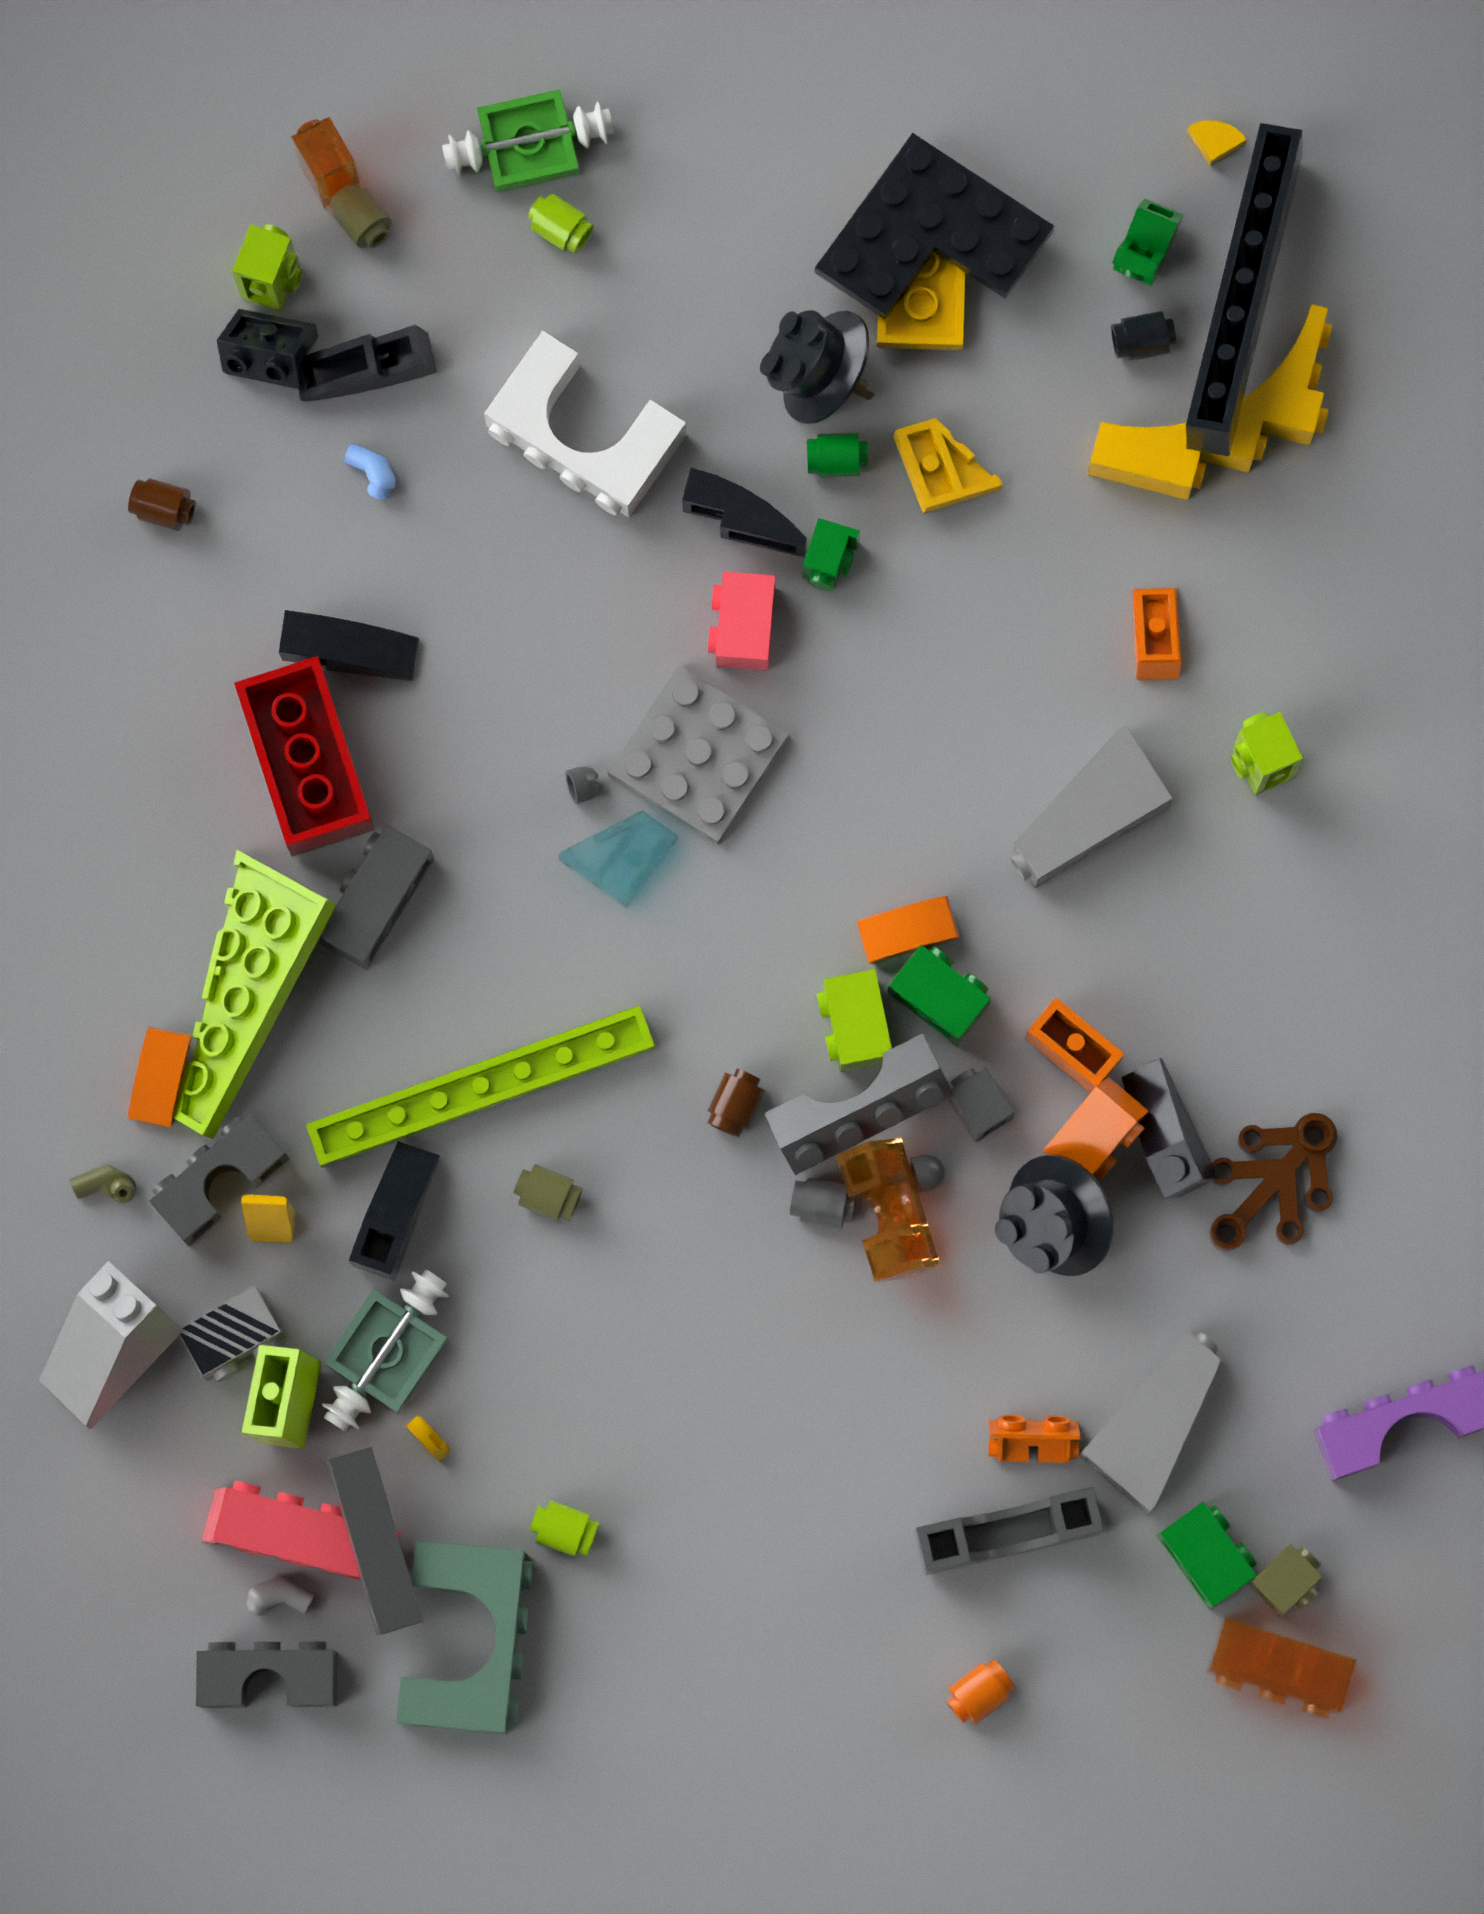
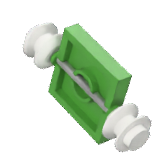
[442,89,614,193]

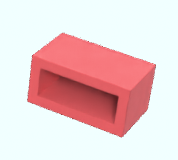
[708,571,775,671]

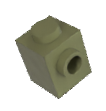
[1248,1544,1323,1617]

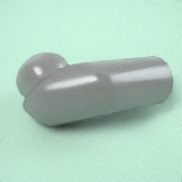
[246,1577,316,1616]

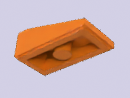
[1133,588,1181,680]

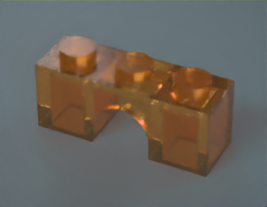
[836,1138,940,1283]

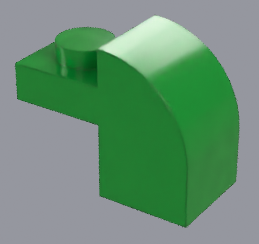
[1112,198,1184,286]

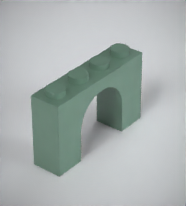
[396,1540,533,1734]

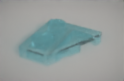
[558,810,678,908]

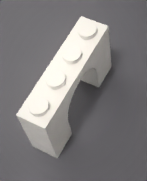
[484,330,687,518]

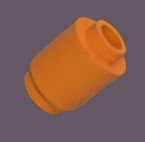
[946,1659,1016,1725]

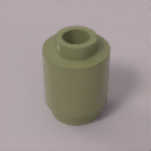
[330,184,392,248]
[513,1164,583,1221]

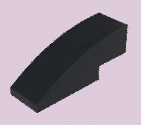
[298,325,437,402]
[682,467,807,558]
[279,610,419,681]

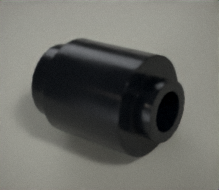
[1111,311,1176,361]

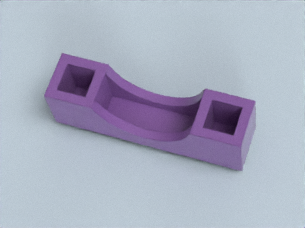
[1314,1365,1484,1481]

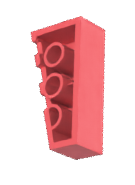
[202,1481,401,1580]

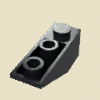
[349,1141,440,1281]

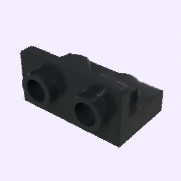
[216,309,318,389]

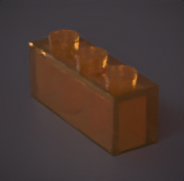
[1206,1618,1357,1719]

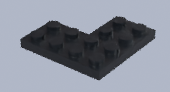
[815,133,1055,320]

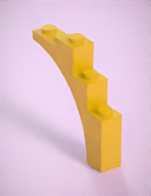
[1088,304,1333,500]

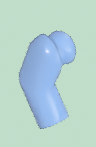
[344,443,396,500]

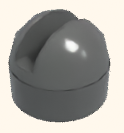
[565,767,600,804]
[910,1155,944,1193]

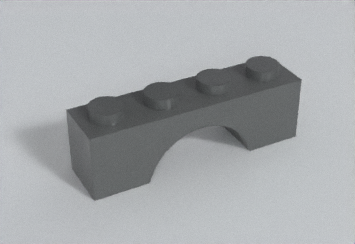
[764,1033,954,1175]
[915,1487,1104,1575]

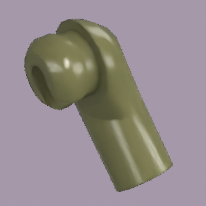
[70,1165,137,1203]

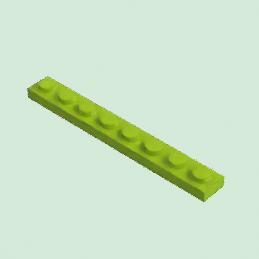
[306,1005,655,1168]

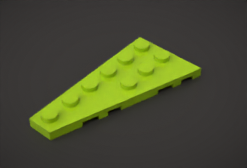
[173,850,337,1139]

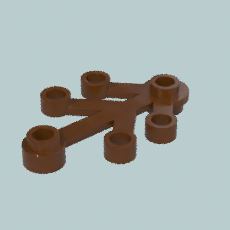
[1209,1113,1337,1252]

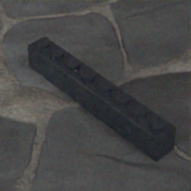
[1186,123,1303,456]

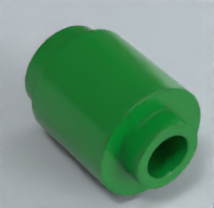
[807,432,869,478]

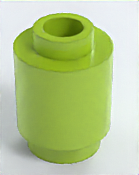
[528,193,594,254]
[529,1500,600,1557]

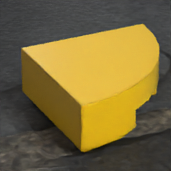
[1187,120,1247,166]
[406,1416,451,1463]

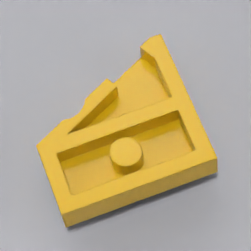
[893,418,1003,514]

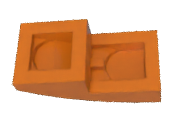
[857,896,960,964]
[127,1026,192,1127]

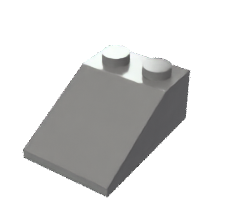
[39,1261,183,1430]

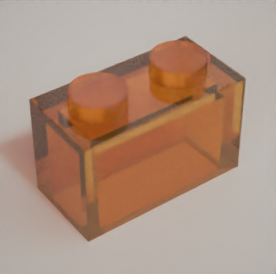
[291,116,361,208]

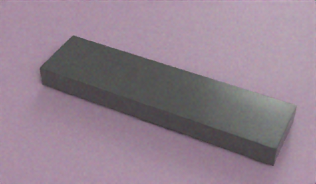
[326,1447,423,1635]

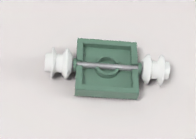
[322,1269,449,1433]

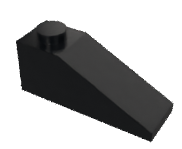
[1121,1058,1218,1199]

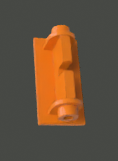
[988,1414,1080,1463]

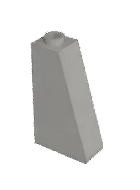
[1011,725,1173,888]
[1079,1330,1221,1515]

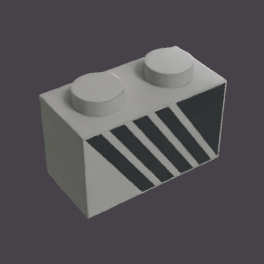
[179,1285,285,1382]

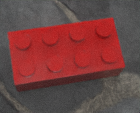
[234,656,375,857]

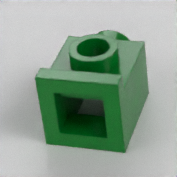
[802,518,860,591]

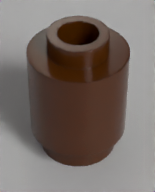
[128,478,196,531]
[707,1068,765,1138]

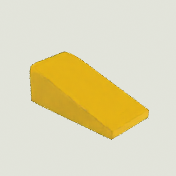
[241,1194,296,1243]

